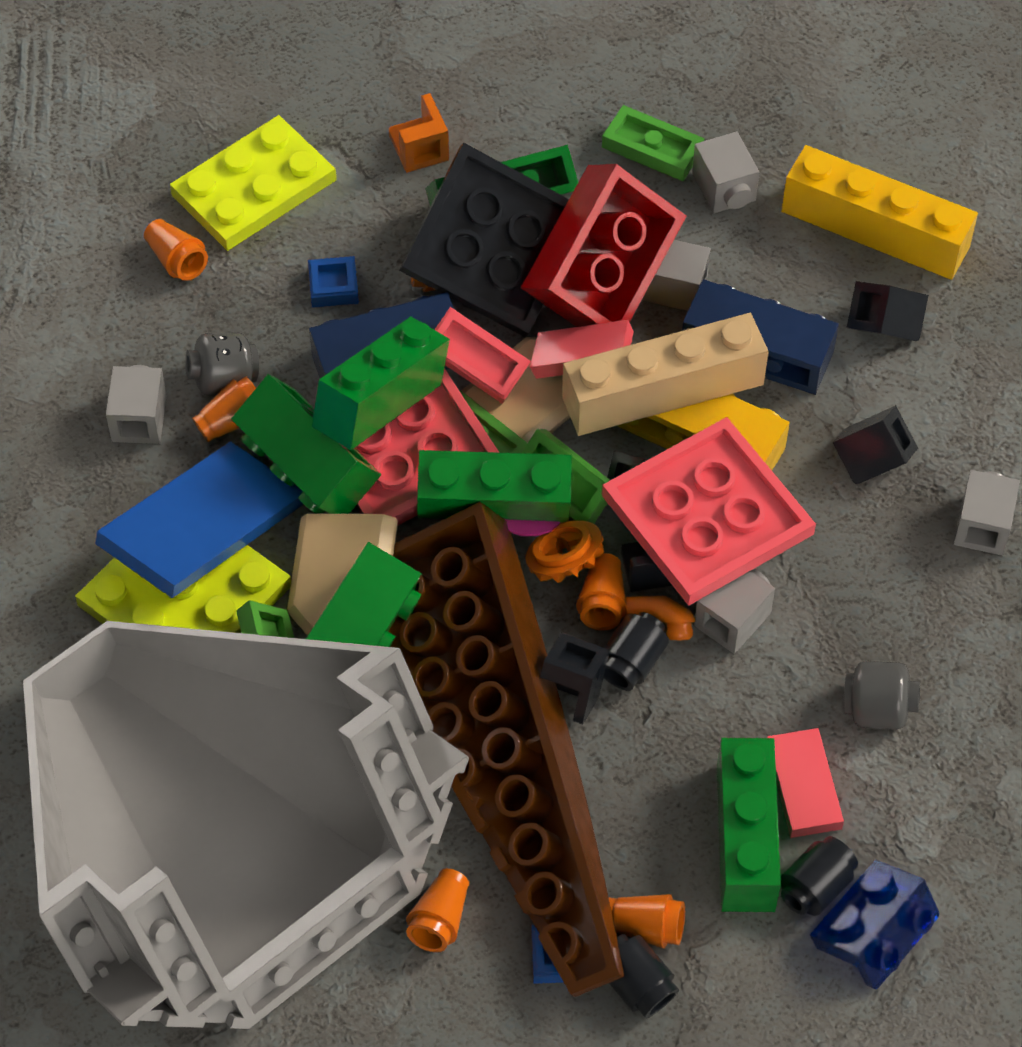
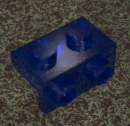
[810,859,939,989]

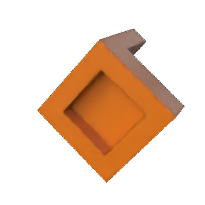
[389,93,449,173]

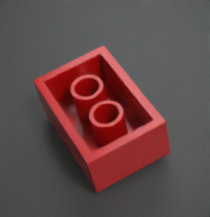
[521,164,687,327]

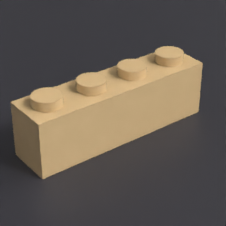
[562,312,769,436]

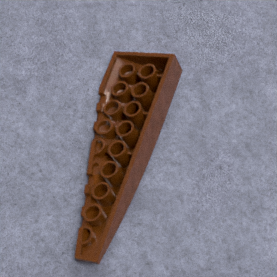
[388,502,624,997]

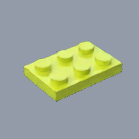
[170,115,337,251]

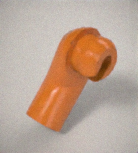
[625,596,696,640]

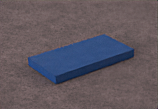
[95,441,303,598]

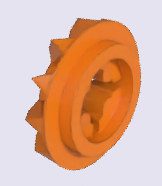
[525,521,604,583]

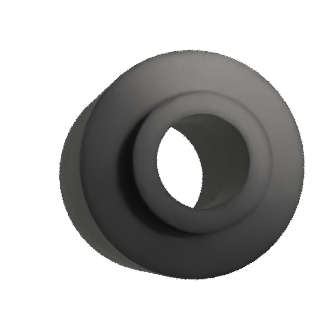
[604,612,669,691]
[781,836,858,916]
[609,934,679,1019]

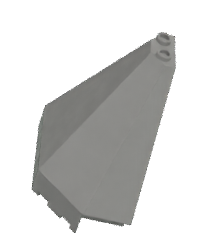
[23,621,469,1029]

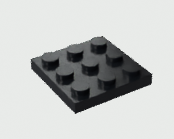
[399,143,569,337]

